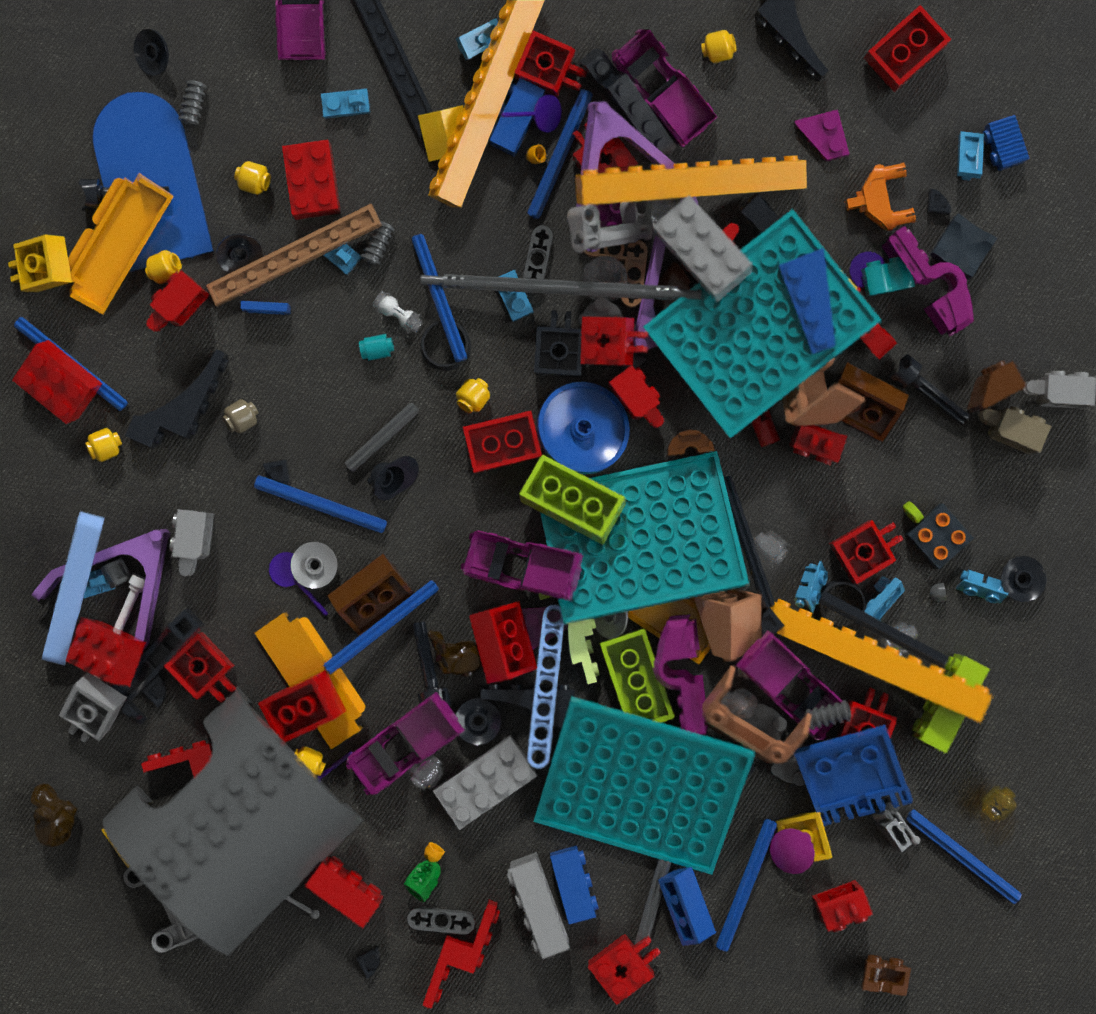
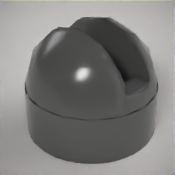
[929,583,947,602]

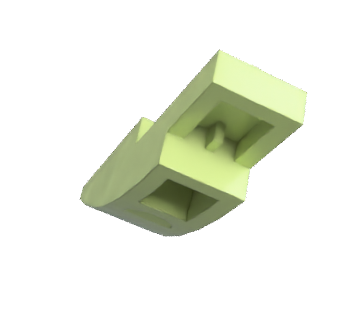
[568,619,600,684]

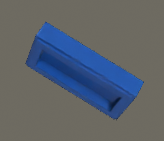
[241,301,291,315]

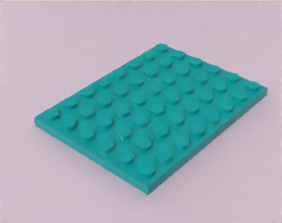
[643,209,881,438]
[540,451,749,625]
[533,697,754,875]

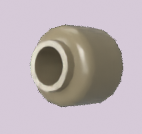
[222,399,258,434]

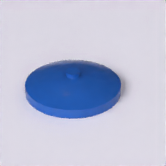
[537,382,630,474]

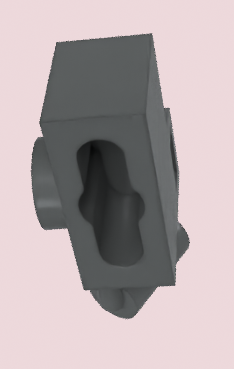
[872,809,912,852]

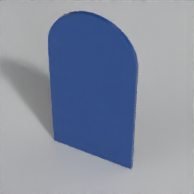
[93,92,214,273]

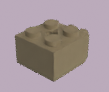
[978,406,1051,455]

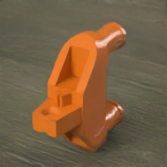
[845,163,916,231]

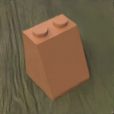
[695,589,762,662]

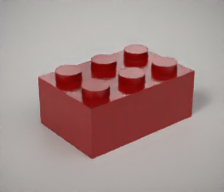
[864,5,952,92]
[282,139,341,220]
[12,340,102,424]
[463,411,542,474]
[469,602,537,684]
[65,617,146,687]
[258,670,346,742]
[305,856,383,928]

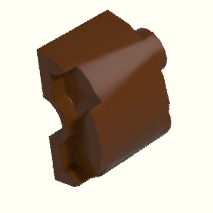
[666,430,715,457]
[861,954,911,996]

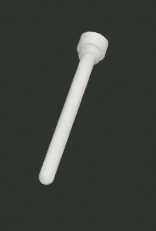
[94,573,145,679]

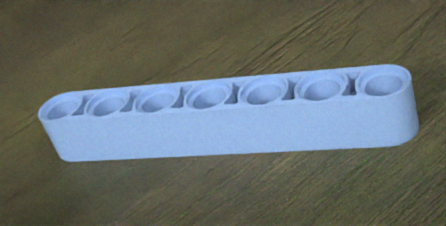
[42,512,104,666]
[528,605,564,768]

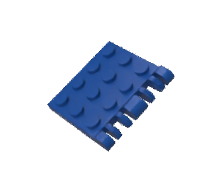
[794,725,913,826]

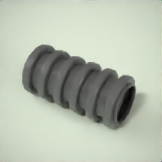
[178,80,207,126]
[361,221,395,266]
[805,700,852,730]

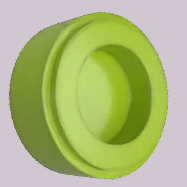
[902,501,924,524]

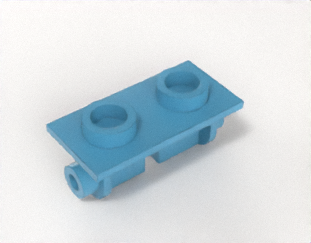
[794,561,828,613]
[956,570,1008,603]

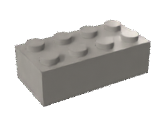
[653,196,753,302]
[433,735,537,830]
[507,852,569,959]

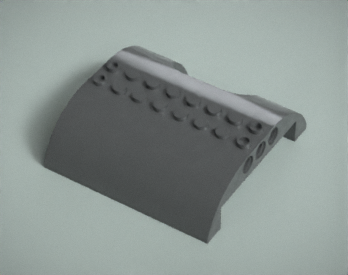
[103,687,364,956]

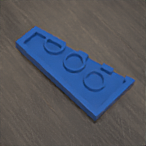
[778,248,835,355]

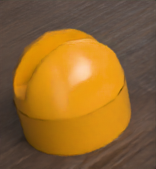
[526,144,546,164]
[424,842,445,862]

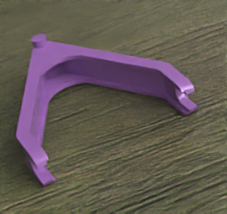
[576,102,698,253]
[634,236,665,349]
[32,529,170,651]

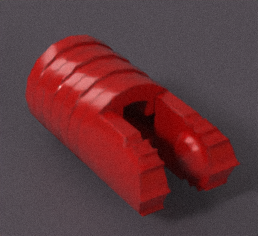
[751,409,780,448]

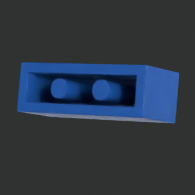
[489,78,545,157]
[550,845,599,924]
[658,867,716,946]

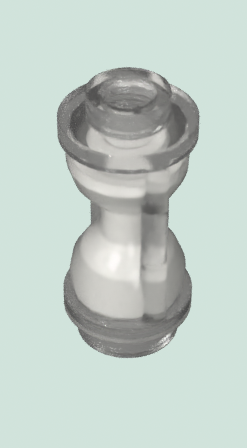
[372,291,423,334]

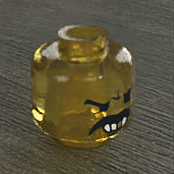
[981,786,1017,821]

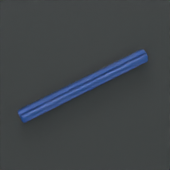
[527,89,592,219]
[412,234,467,362]
[14,317,128,411]
[254,476,387,533]
[323,581,439,674]
[906,810,1022,904]
[716,819,777,952]

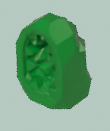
[404,860,441,902]

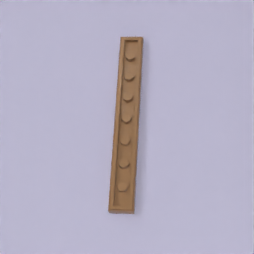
[206,204,382,307]

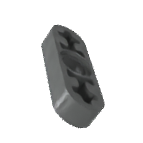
[523,226,553,279]
[407,907,475,934]

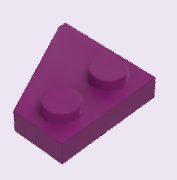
[794,110,849,162]
[522,607,567,650]

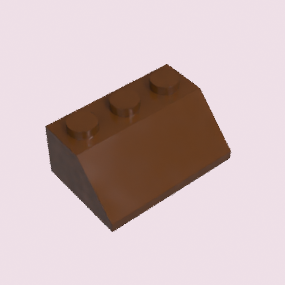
[967,360,1026,414]
[833,362,909,442]
[328,554,414,636]

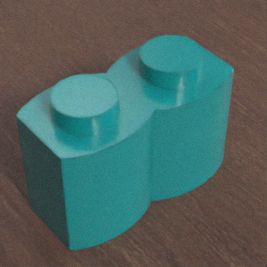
[861,257,915,297]

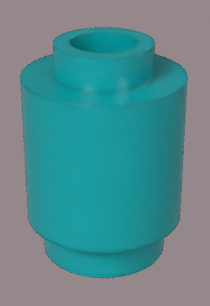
[359,334,394,361]

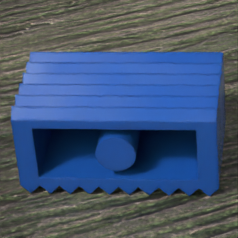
[983,115,1029,171]

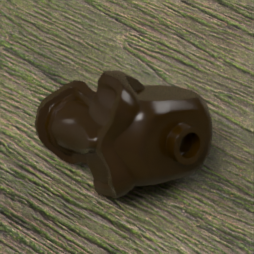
[428,630,482,676]
[30,783,78,847]

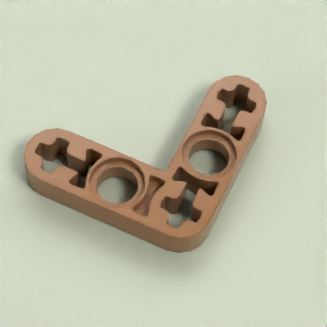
[582,240,648,308]

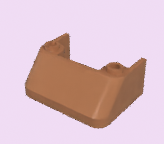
[782,357,864,426]
[702,665,812,763]

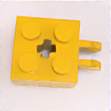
[8,235,72,292]

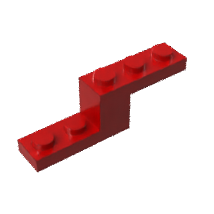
[141,740,213,778]
[423,900,500,1009]

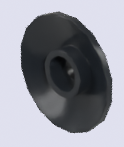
[134,28,169,76]
[216,233,263,273]
[1001,556,1047,602]
[456,698,501,745]

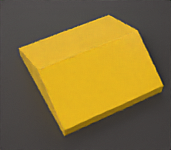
[418,105,463,161]
[776,812,832,862]

